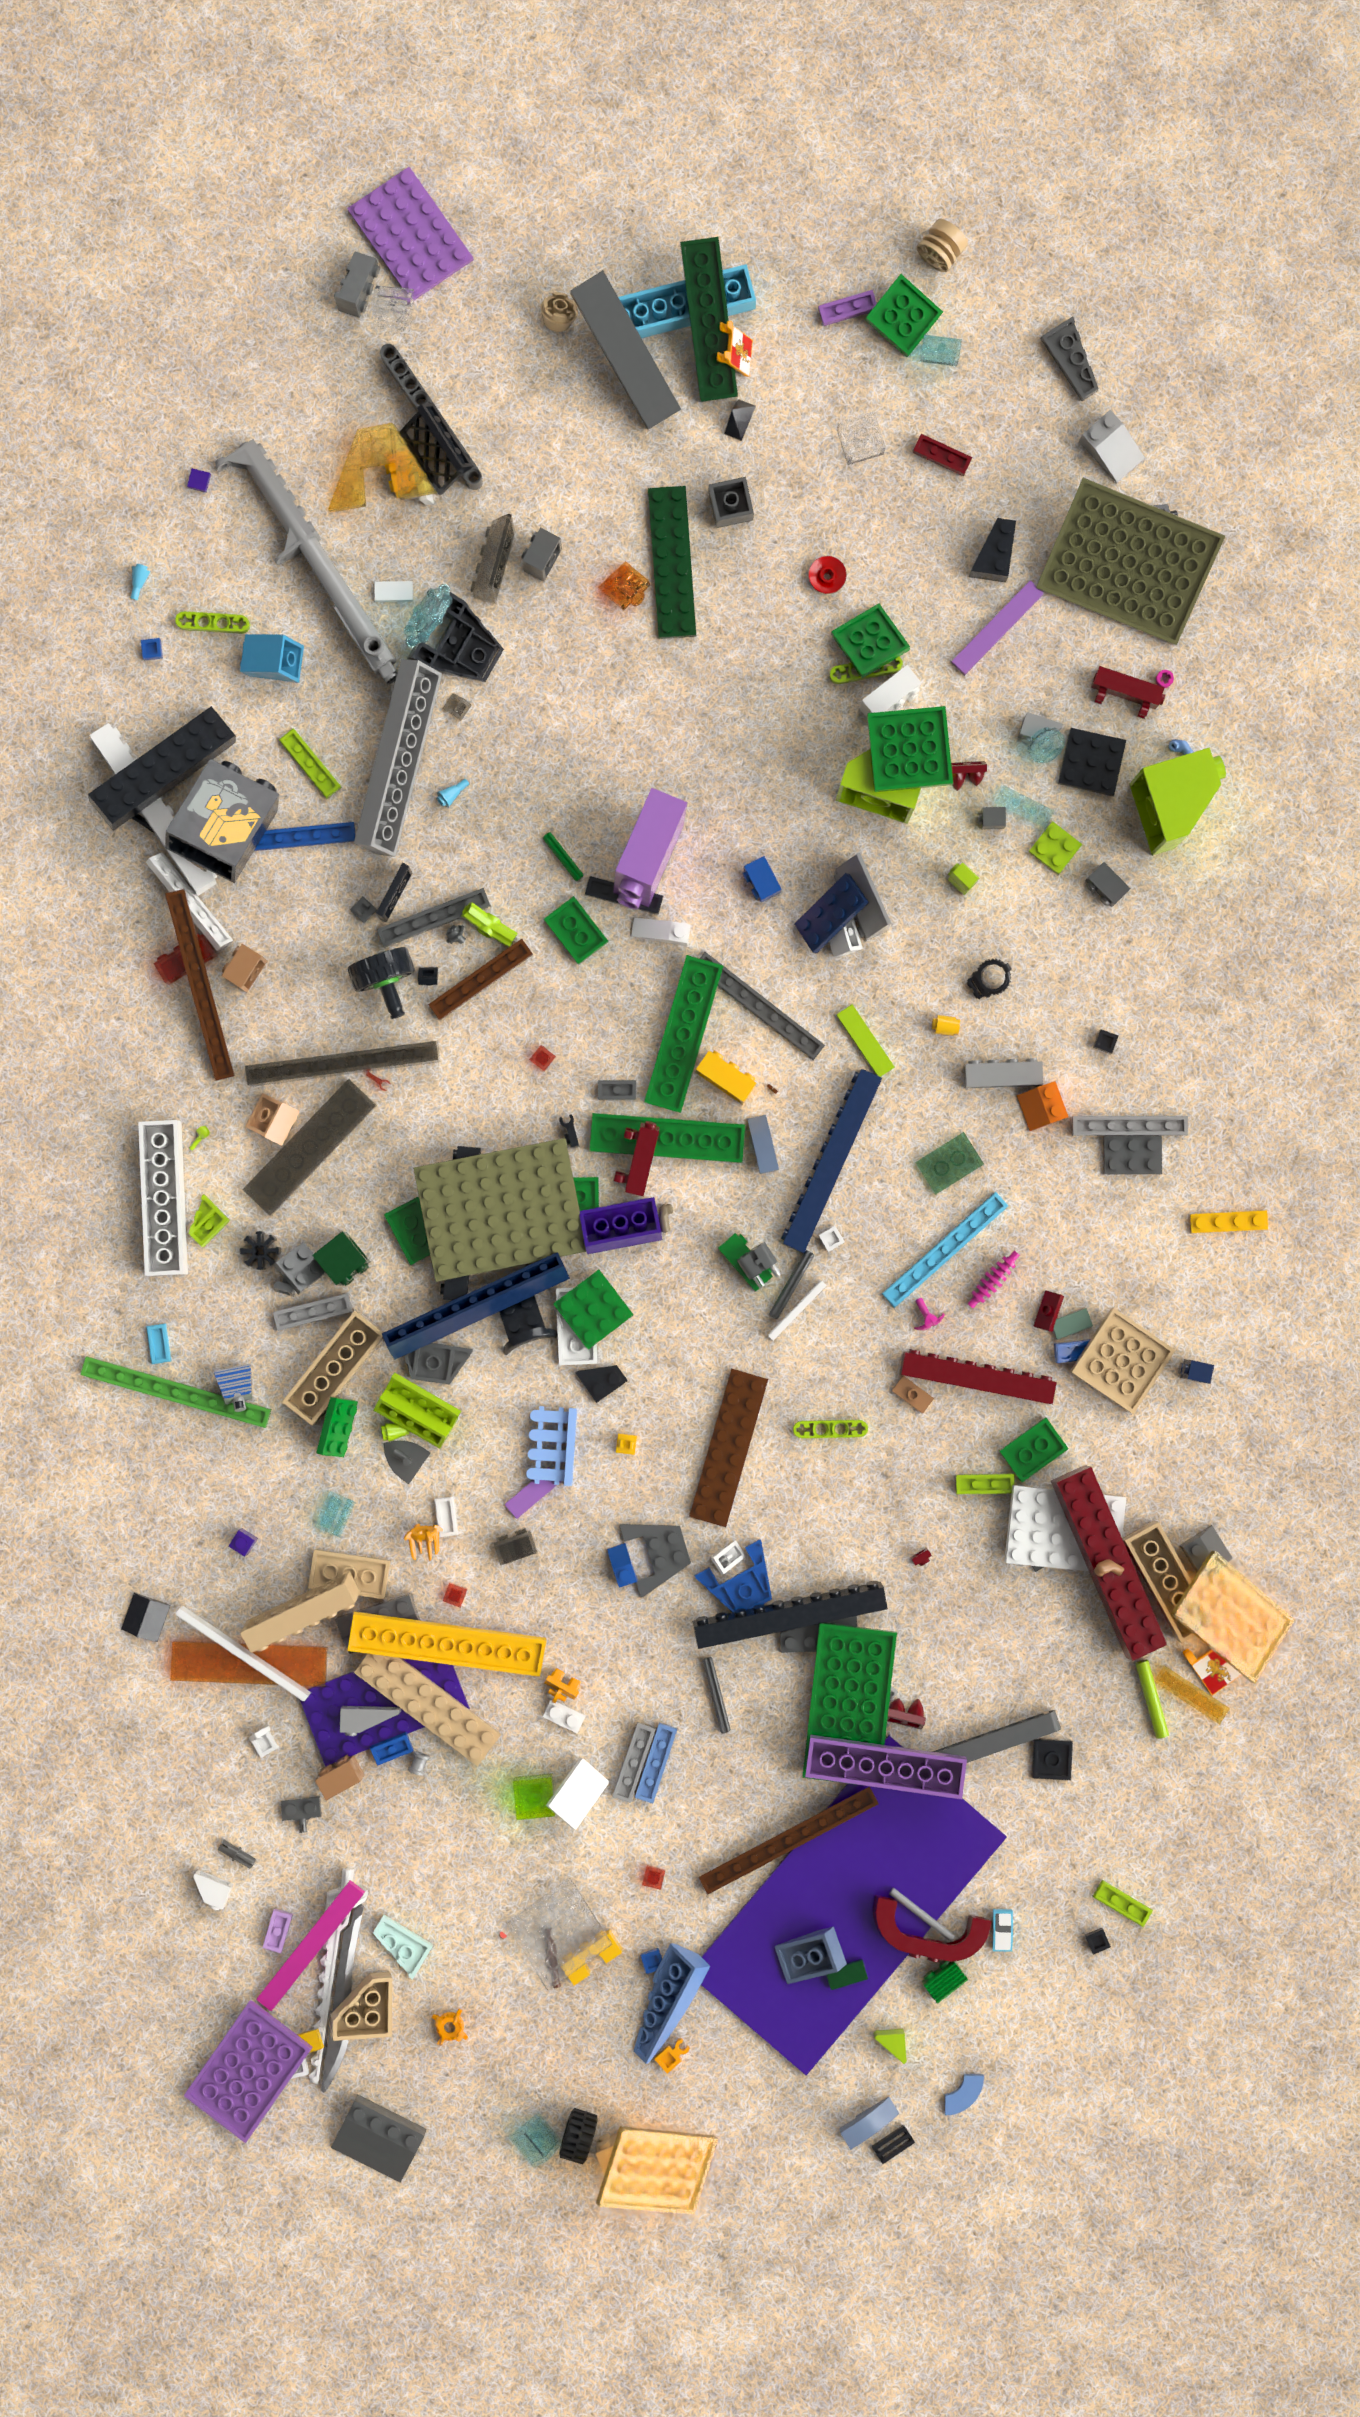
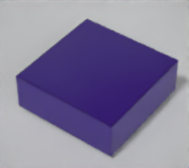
[187,468,211,493]

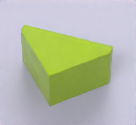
[873,2029,907,2064]

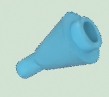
[130,564,151,600]
[436,779,469,808]

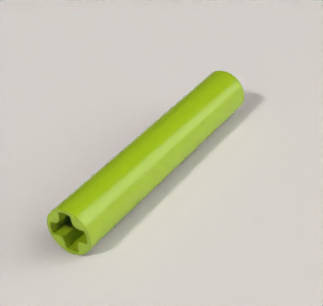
[1135,1659,1169,1739]

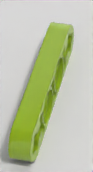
[175,611,250,634]
[830,656,903,684]
[793,1420,868,1438]

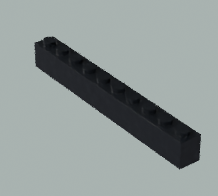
[692,1581,888,1649]

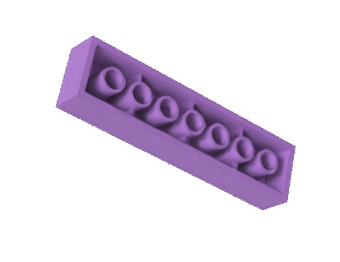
[805,1735,967,1799]

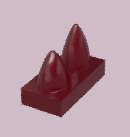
[951,761,987,791]
[887,1698,926,1729]

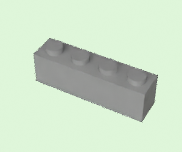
[964,1058,1043,1089]

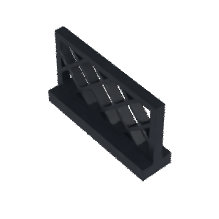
[399,403,473,495]

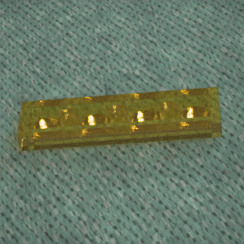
[1154,1665,1230,1725]

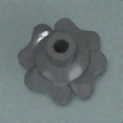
[446,925,466,944]

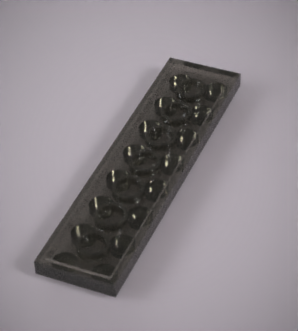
[242,1079,377,1216]

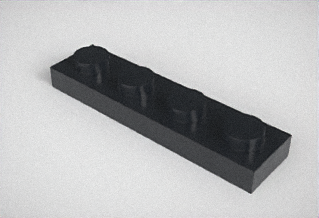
[585,876,664,915]

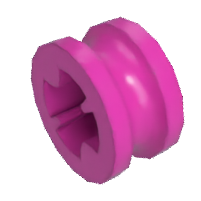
[1155,670,1174,688]

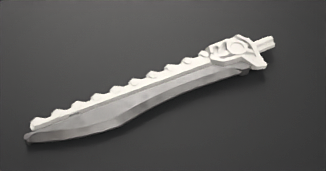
[309,1867,369,2093]

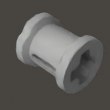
[408,1751,430,1776]

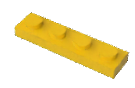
[1189,1210,1268,1233]

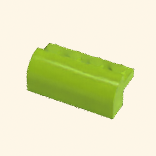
[373,1372,461,1449]

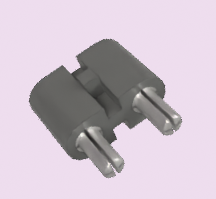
[737,1242,781,1288]

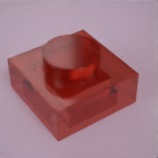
[529,1045,556,1072]
[443,1582,468,1608]
[642,1865,665,1890]

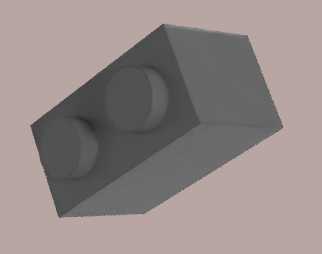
[1085,862,1131,907]

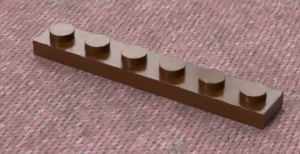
[428,938,533,1020]

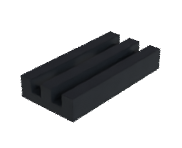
[872,2124,915,2164]

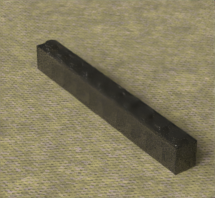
[245,1041,441,1087]

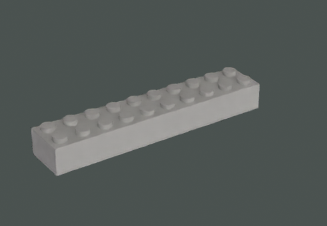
[354,659,442,857]

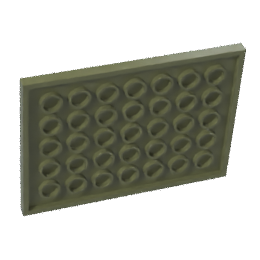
[1036,477,1225,645]
[413,1138,587,1282]

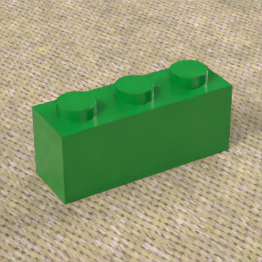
[718,1233,773,1292]

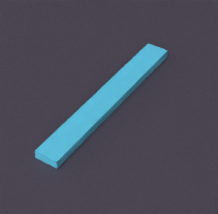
[882,1192,1008,1308]

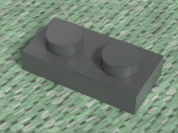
[598,1080,636,1100]

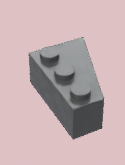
[334,251,380,318]

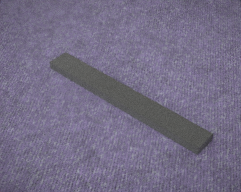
[699,952,825,1061]

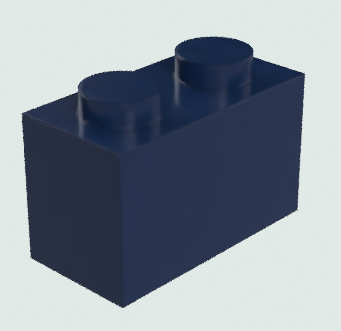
[1178,1359,1214,1384]

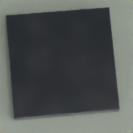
[1032,1739,1073,1780]

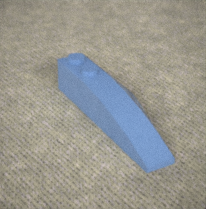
[634,1943,710,2064]

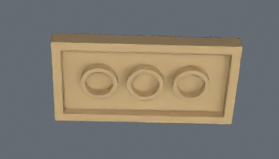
[308,1549,391,1599]

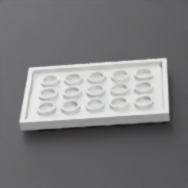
[1004,1485,1126,1571]

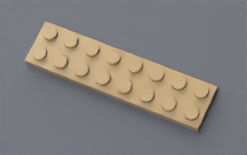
[354,1654,501,1766]

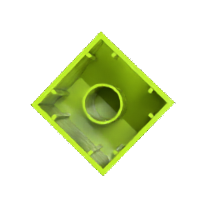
[1129,747,1226,856]
[835,749,921,824]

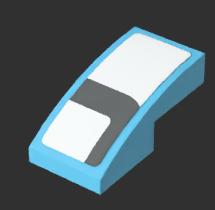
[992,1909,1013,1952]

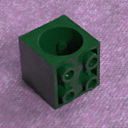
[312,1231,371,1287]

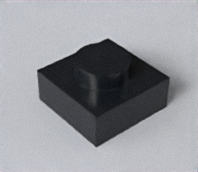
[418,967,439,986]
[1093,1029,1118,1054]
[1085,1928,1111,1955]

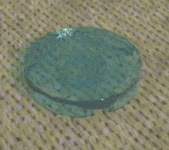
[1027,727,1065,763]

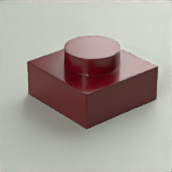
[910,1548,932,1566]

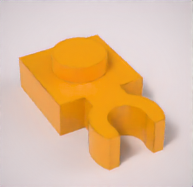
[654,2038,690,2074]

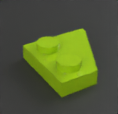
[188,1194,230,1248]

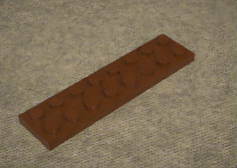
[689,1368,768,1527]

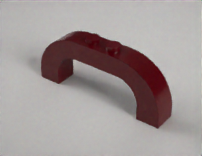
[873,1895,992,1962]

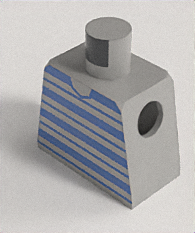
[214,1364,252,1412]

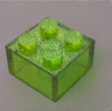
[513,1773,556,1820]

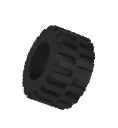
[559,2108,598,2165]

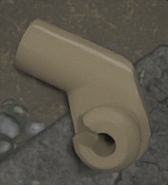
[659,1204,673,1233]

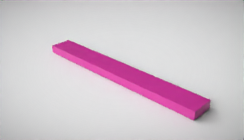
[256,1880,365,2011]

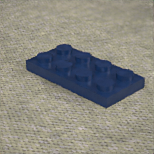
[794,873,869,953]

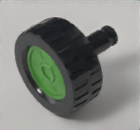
[348,947,415,1019]

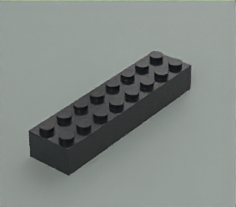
[88,706,236,831]

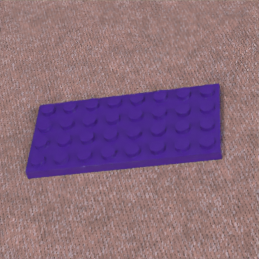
[300,1658,470,1766]

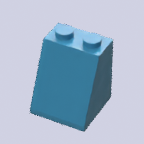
[240,634,304,683]

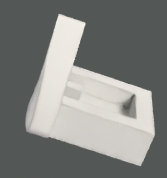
[249,1726,278,1758]

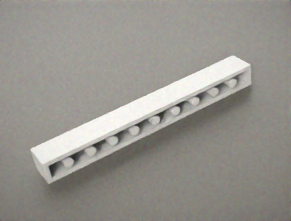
[89,723,217,896]

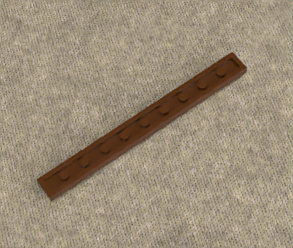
[165,889,235,1081]
[699,1786,879,1895]

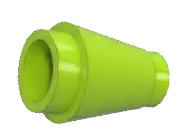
[381,1423,410,1442]

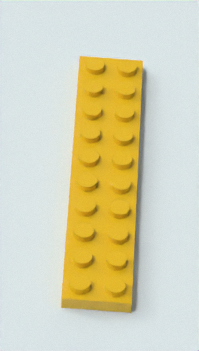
[347,1612,547,1677]

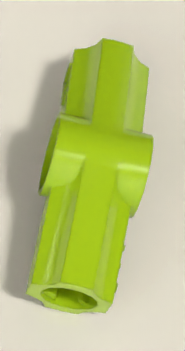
[461,902,518,948]

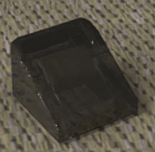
[442,693,472,721]

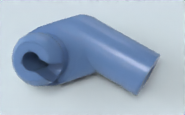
[1168,739,1193,755]

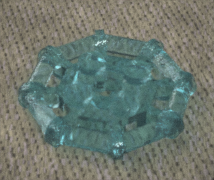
[404,584,452,647]

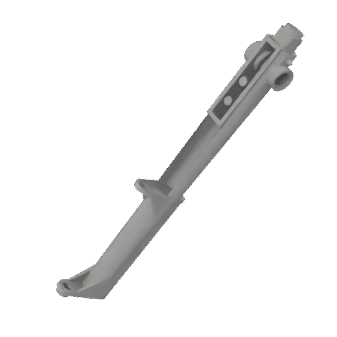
[215,439,397,684]

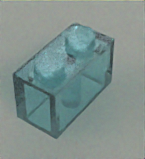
[920,335,962,366]

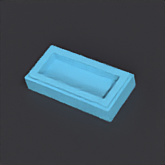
[146,1323,172,1364]

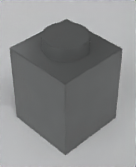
[977,807,1006,830]

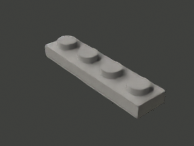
[273,1293,353,1331]
[612,1722,656,1803]

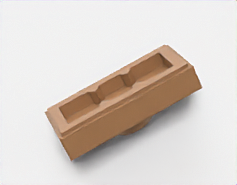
[892,1376,934,1414]

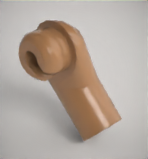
[1094,1559,1124,1576]

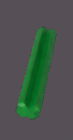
[543,832,583,881]

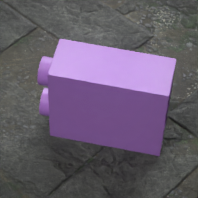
[614,788,688,910]

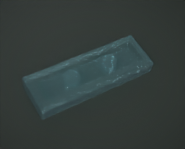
[995,785,1054,829]

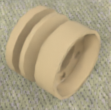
[917,219,968,272]

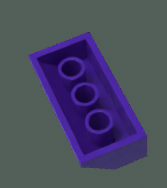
[579,1197,663,1255]

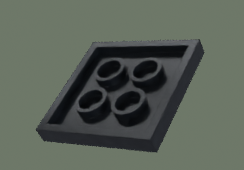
[1058,728,1126,796]

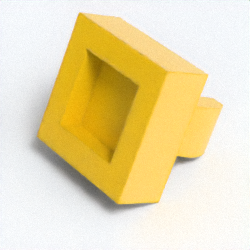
[616,1433,637,1455]

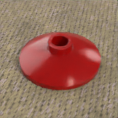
[809,556,847,594]

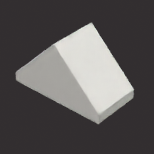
[711,1540,746,1575]

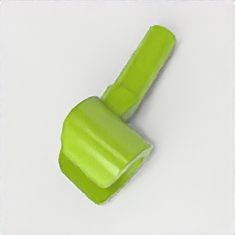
[189,1126,210,1151]

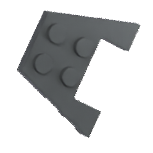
[619,1524,691,1597]

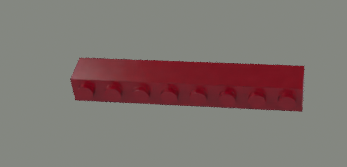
[899,1349,1057,1405]

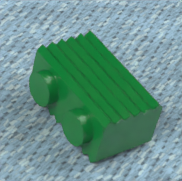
[922,1960,968,2004]

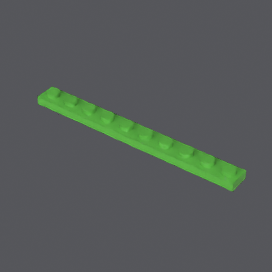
[80,1356,272,1428]

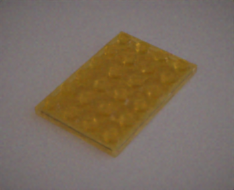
[1171,1550,1295,1684]
[596,2126,718,2214]

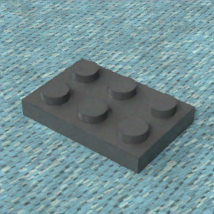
[1103,1136,1162,1175]

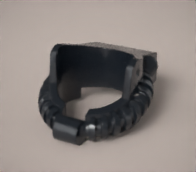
[967,958,1012,999]

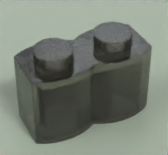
[494,1528,538,1565]

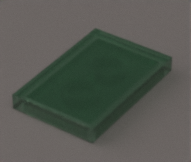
[915,1132,984,1195]

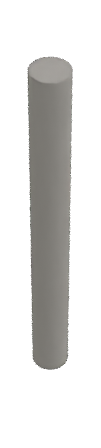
[889,1888,955,1942]

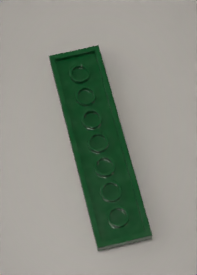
[680,237,738,402]
[648,486,696,639]

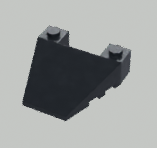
[407,591,504,682]

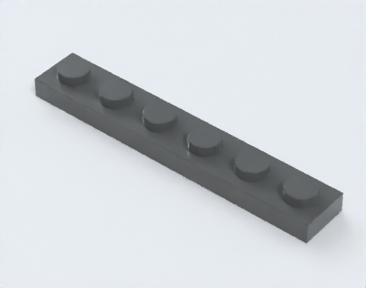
[377,888,491,948]

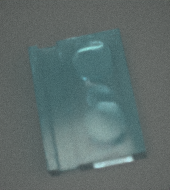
[314,1491,356,1538]

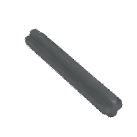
[769,1250,814,1319]
[703,1657,731,1733]

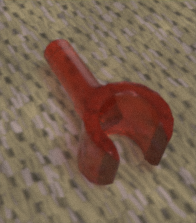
[366,1071,391,1091]

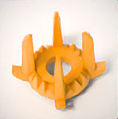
[403,1524,443,1561]
[431,2009,468,2046]

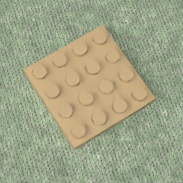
[1070,1308,1176,1414]

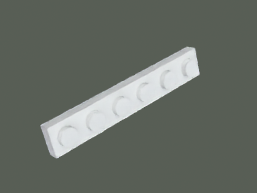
[146,852,233,951]

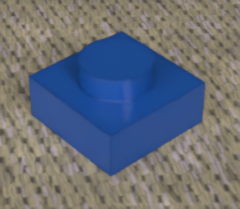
[141,638,163,661]
[640,1948,662,1974]

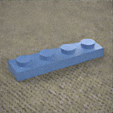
[635,1722,677,1804]

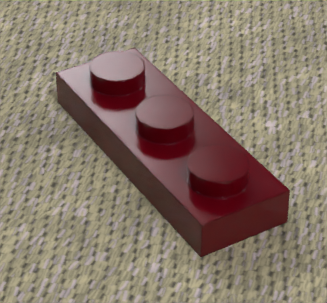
[913,434,973,477]

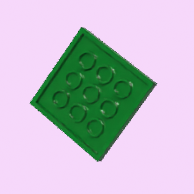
[867,706,953,792]

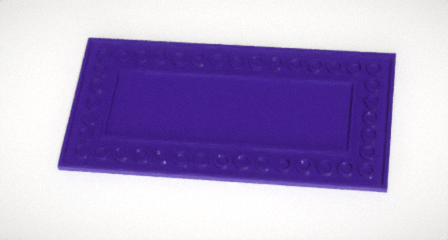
[701,1735,1007,2076]

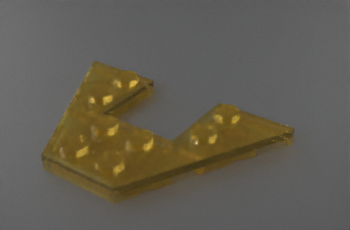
[328,423,437,512]

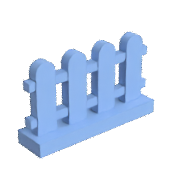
[526,1406,577,1486]

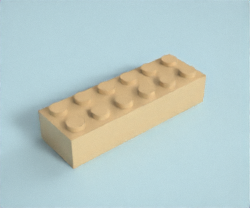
[282,1311,384,1426]
[1122,1520,1216,1643]
[240,1572,360,1653]

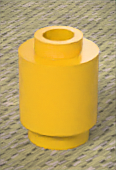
[931,1015,960,1036]

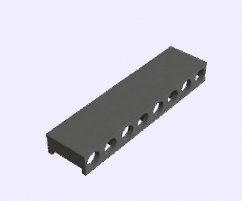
[570,270,681,430]

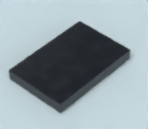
[376,862,413,922]

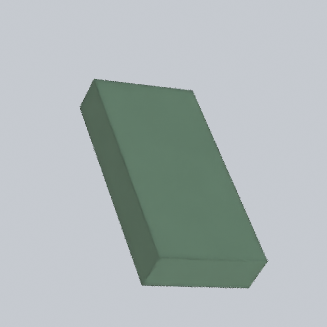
[1053,1308,1093,1340]

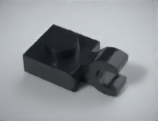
[559,1114,580,1149]

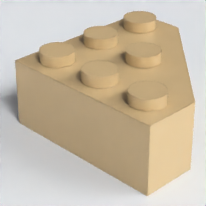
[330,1972,392,2041]

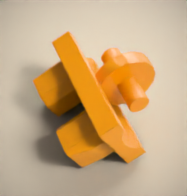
[544,1668,580,1703]

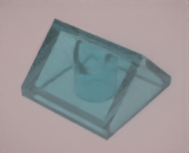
[508,2112,562,2168]

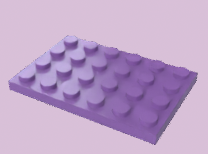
[347,167,474,302]
[184,2000,313,2143]

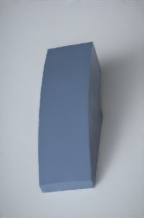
[747,1115,779,1174]
[840,2097,899,2150]

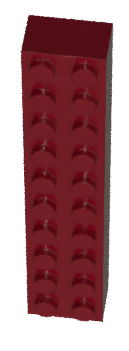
[1051,1465,1167,1661]

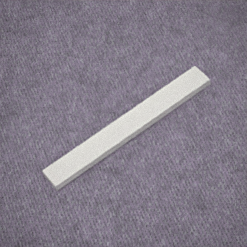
[176,1606,311,1701]

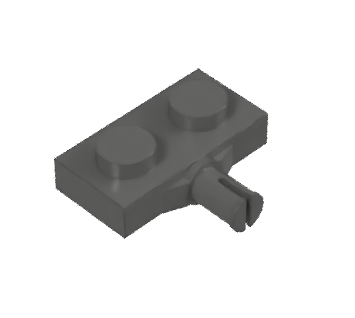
[281,1797,322,1833]

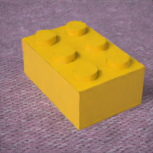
[696,1050,757,1105]

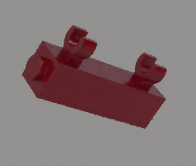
[1091,666,1166,719]
[614,1121,660,1197]

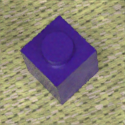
[228,1528,258,1557]

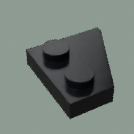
[576,1365,628,1403]

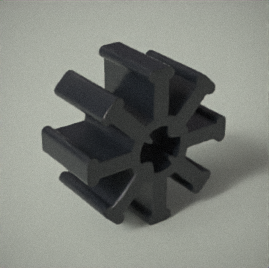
[240,1231,281,1270]

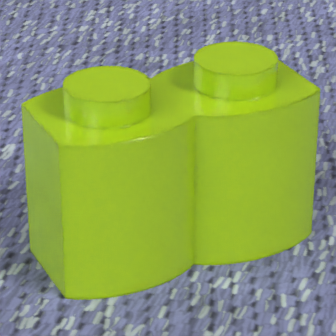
[948,862,980,895]

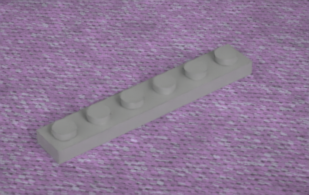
[1072,1116,1188,1136]

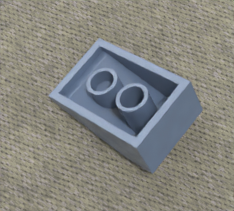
[775,1926,847,1984]

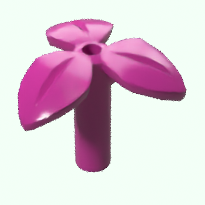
[914,1298,945,1330]

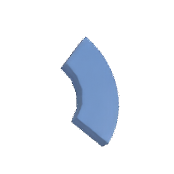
[945,2074,984,2116]

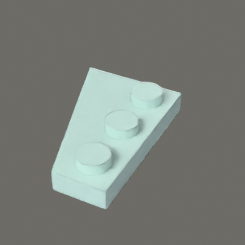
[373,1915,433,1980]

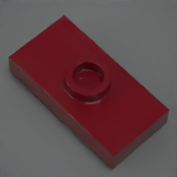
[1033,1290,1064,1332]

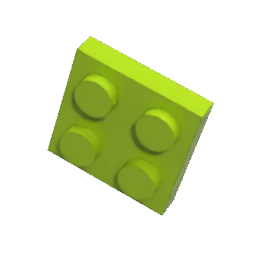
[1029,821,1083,875]

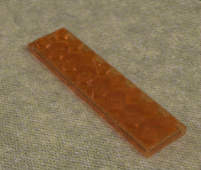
[170,1641,328,1687]

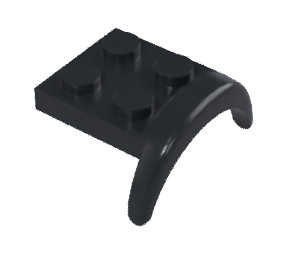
[499,1295,558,1355]

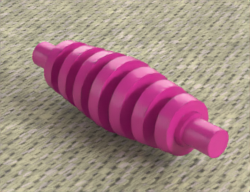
[967,1250,1020,1308]

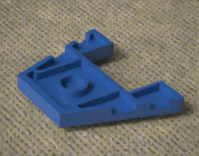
[694,1539,772,1612]

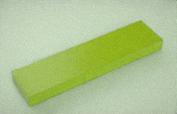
[279,728,342,799]
[836,1004,895,1077]

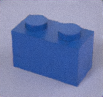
[742,856,782,903]

